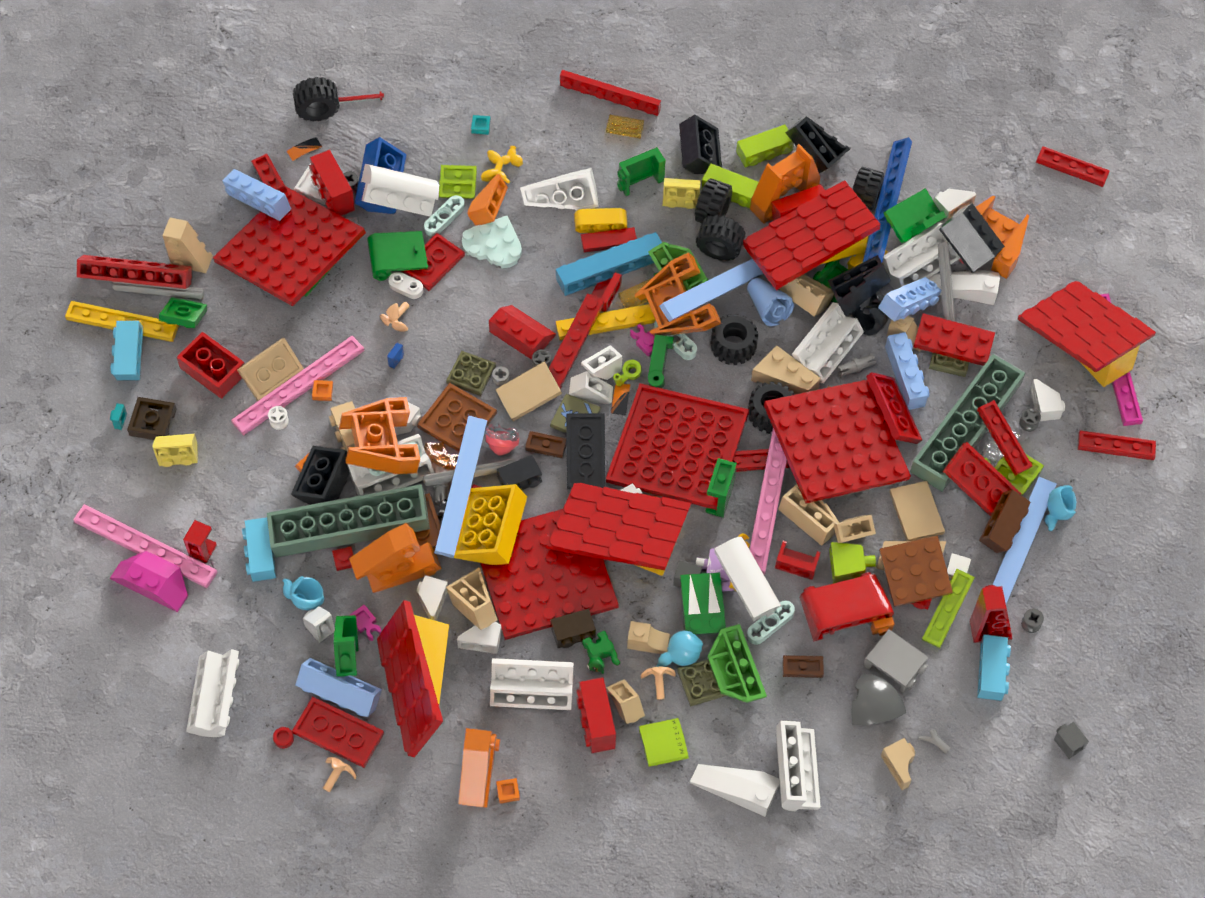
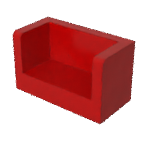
[183,520,217,563]
[775,541,821,580]

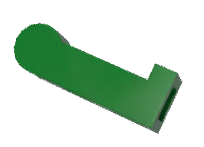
[648,335,675,388]

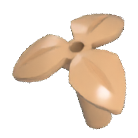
[380,302,409,332]
[641,666,676,700]
[323,757,356,792]

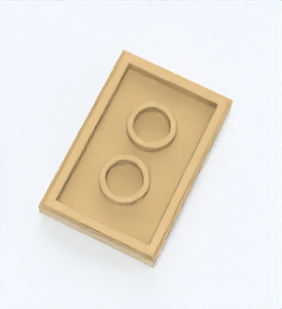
[237,338,304,401]
[495,361,562,421]
[889,481,945,541]

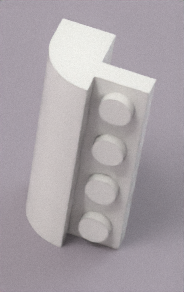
[361,164,439,217]
[883,222,960,290]
[792,302,864,384]
[347,434,434,496]
[714,537,781,621]
[186,649,239,737]
[490,658,574,710]
[776,721,821,812]

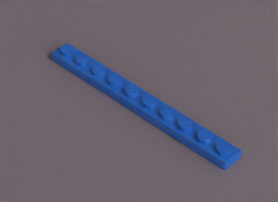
[863,137,912,262]

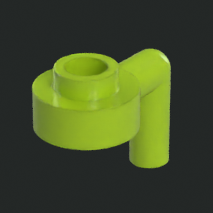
[613,360,642,386]

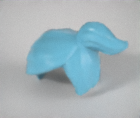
[1045,485,1077,531]
[282,576,324,611]
[656,630,703,667]

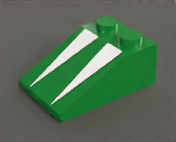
[680,572,726,634]

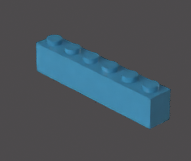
[556,232,662,296]

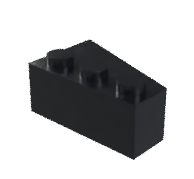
[785,116,851,174]
[828,255,891,317]

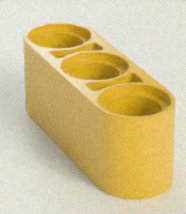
[574,208,627,233]

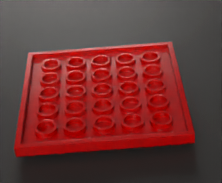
[213,187,366,306]
[764,380,911,504]
[606,383,749,510]
[480,509,619,640]

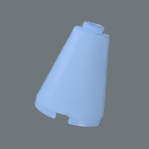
[747,278,794,326]

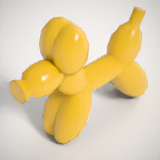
[481,146,523,184]

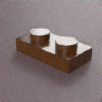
[525,431,566,459]
[782,655,824,678]

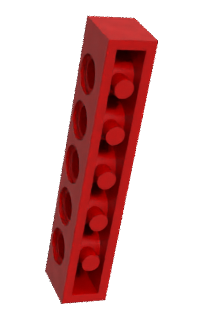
[77,255,192,289]

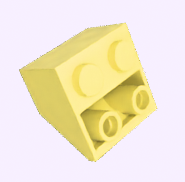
[662,178,700,209]
[153,434,198,467]

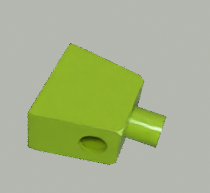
[829,542,876,584]

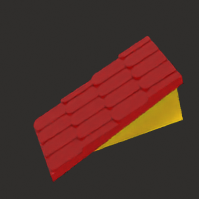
[743,180,881,290]
[1017,281,1156,387]
[546,483,691,576]
[377,600,449,758]

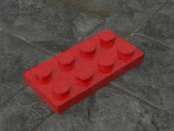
[913,313,995,366]
[866,372,922,444]
[943,442,1022,517]
[292,696,384,768]

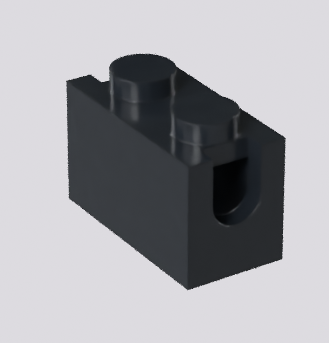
[497,455,542,490]

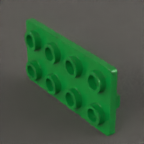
[883,188,947,244]

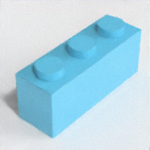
[111,321,143,380]
[242,517,276,582]
[977,635,1011,701]

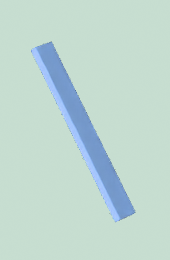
[659,259,763,322]
[434,416,487,558]
[993,477,1057,603]

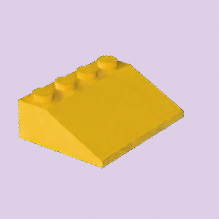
[454,484,527,565]

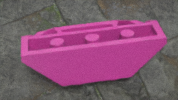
[110,551,188,612]

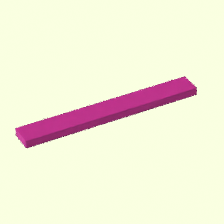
[1100,293,1143,426]

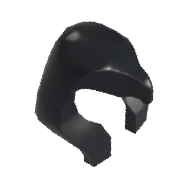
[851,290,889,336]

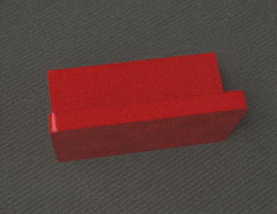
[591,272,622,312]

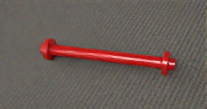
[338,91,384,102]

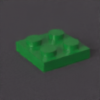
[159,297,207,328]

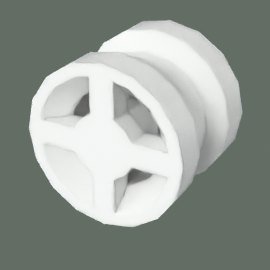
[268,406,289,430]

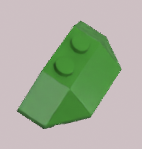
[648,242,708,291]
[708,624,767,703]

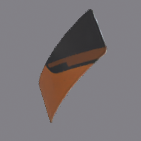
[287,137,322,161]
[611,384,630,415]

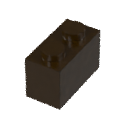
[550,609,596,648]

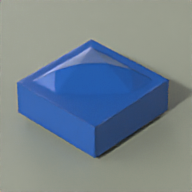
[387,343,404,369]

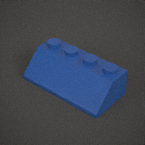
[355,137,407,214]

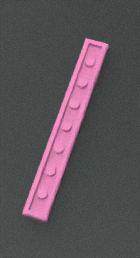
[231,336,364,436]
[749,428,787,575]
[73,504,218,588]

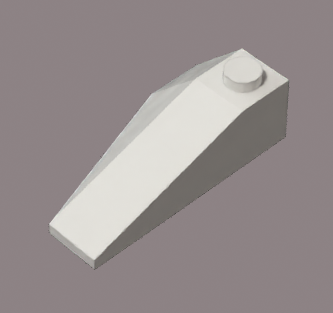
[520,168,599,210]
[928,270,1000,305]
[690,764,780,817]

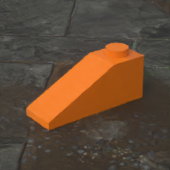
[467,174,508,226]

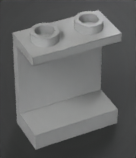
[863,629,928,694]

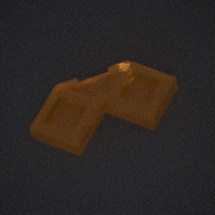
[424,442,458,470]

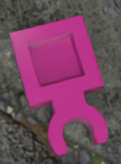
[630,324,655,357]
[350,605,382,641]

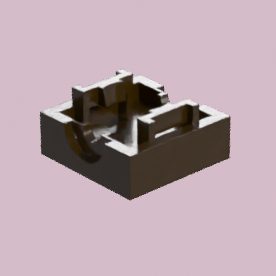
[127,397,177,440]

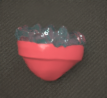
[485,423,519,456]

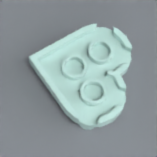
[462,216,522,268]

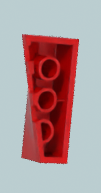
[969,585,1013,643]

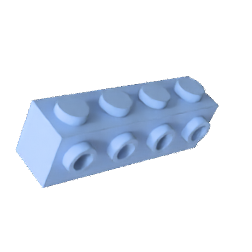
[222,169,291,221]
[878,277,942,322]
[885,332,929,410]
[295,658,382,717]

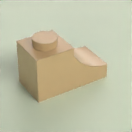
[887,316,921,352]
[834,515,876,543]
[627,621,670,654]
[606,679,645,724]
[881,738,915,790]

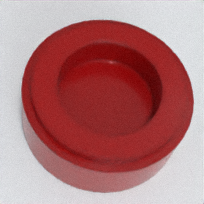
[273,727,294,749]

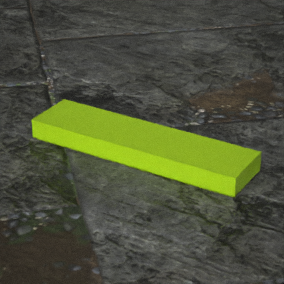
[922,569,975,649]

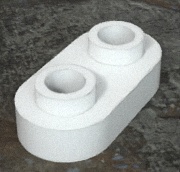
[389,272,423,299]

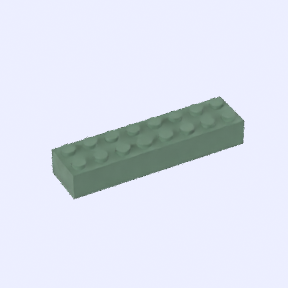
[910,354,1025,492]
[267,484,430,558]

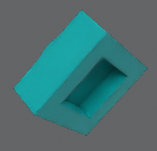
[471,115,491,135]
[110,403,127,430]

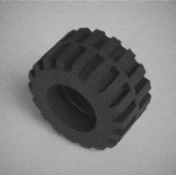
[293,77,340,122]
[853,166,884,214]
[694,178,732,223]
[696,215,746,261]
[710,314,758,365]
[748,382,794,434]

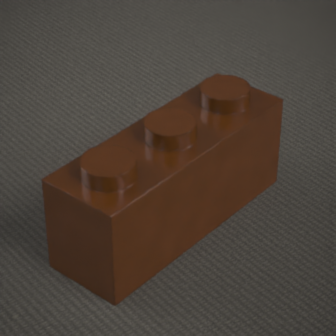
[979,489,1031,553]

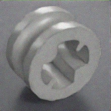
[492,366,509,386]

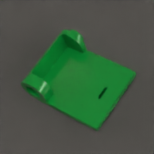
[367,231,428,281]

